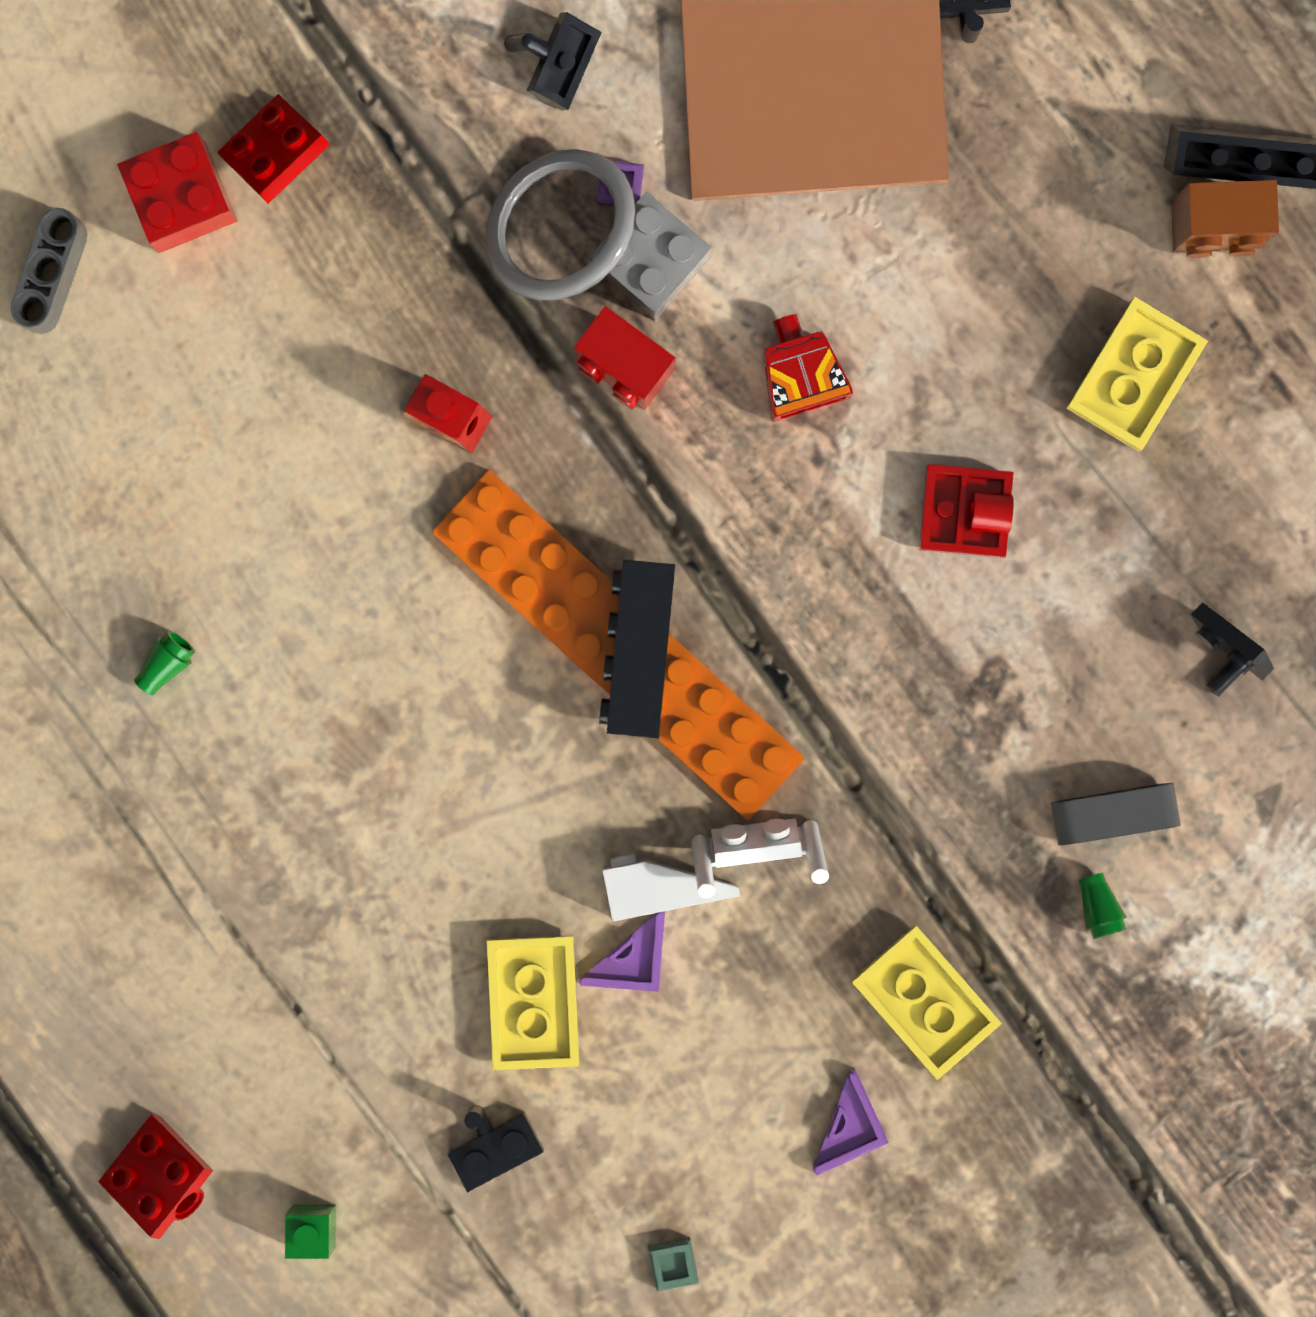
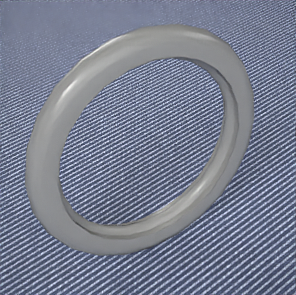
[485,149,635,300]

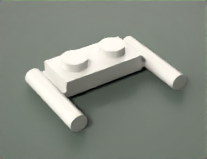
[691,818,829,898]

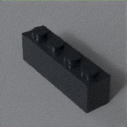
[1164,124,1316,189]
[599,559,675,739]

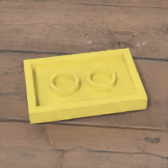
[1066,297,1208,452]
[851,925,1002,1080]
[487,935,580,1071]

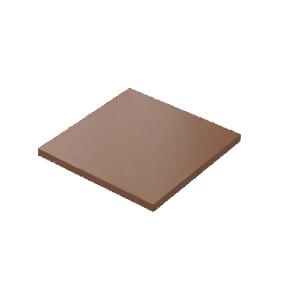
[681,0,949,201]

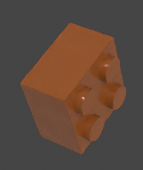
[1171,180,1279,258]

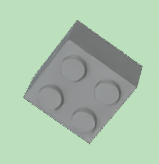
[589,191,711,321]

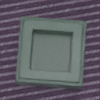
[648,1238,699,1292]

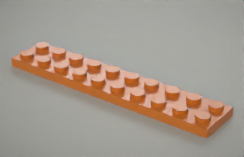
[432,469,805,821]

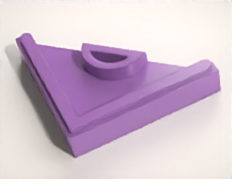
[580,911,665,992]
[813,1068,889,1176]

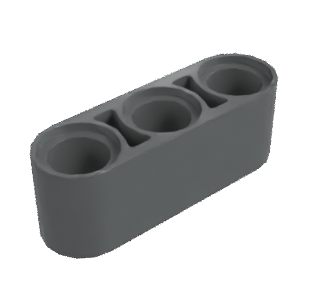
[11,208,88,334]
[1051,783,1181,845]

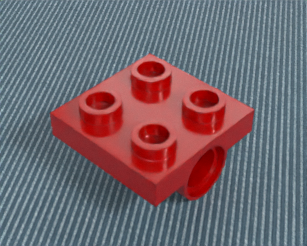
[217,94,330,204]
[919,464,1014,558]
[98,1114,214,1239]

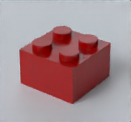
[117,131,238,253]
[574,306,676,410]

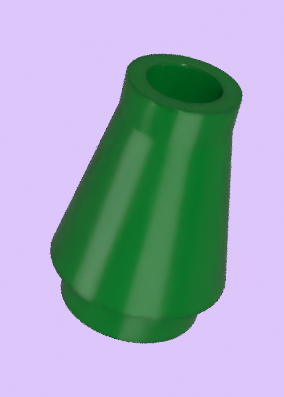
[134,631,195,696]
[1078,873,1127,939]

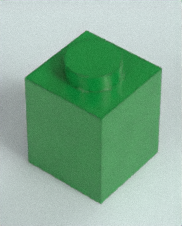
[285,1205,336,1259]

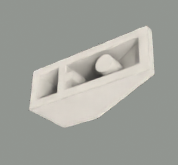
[603,854,740,921]

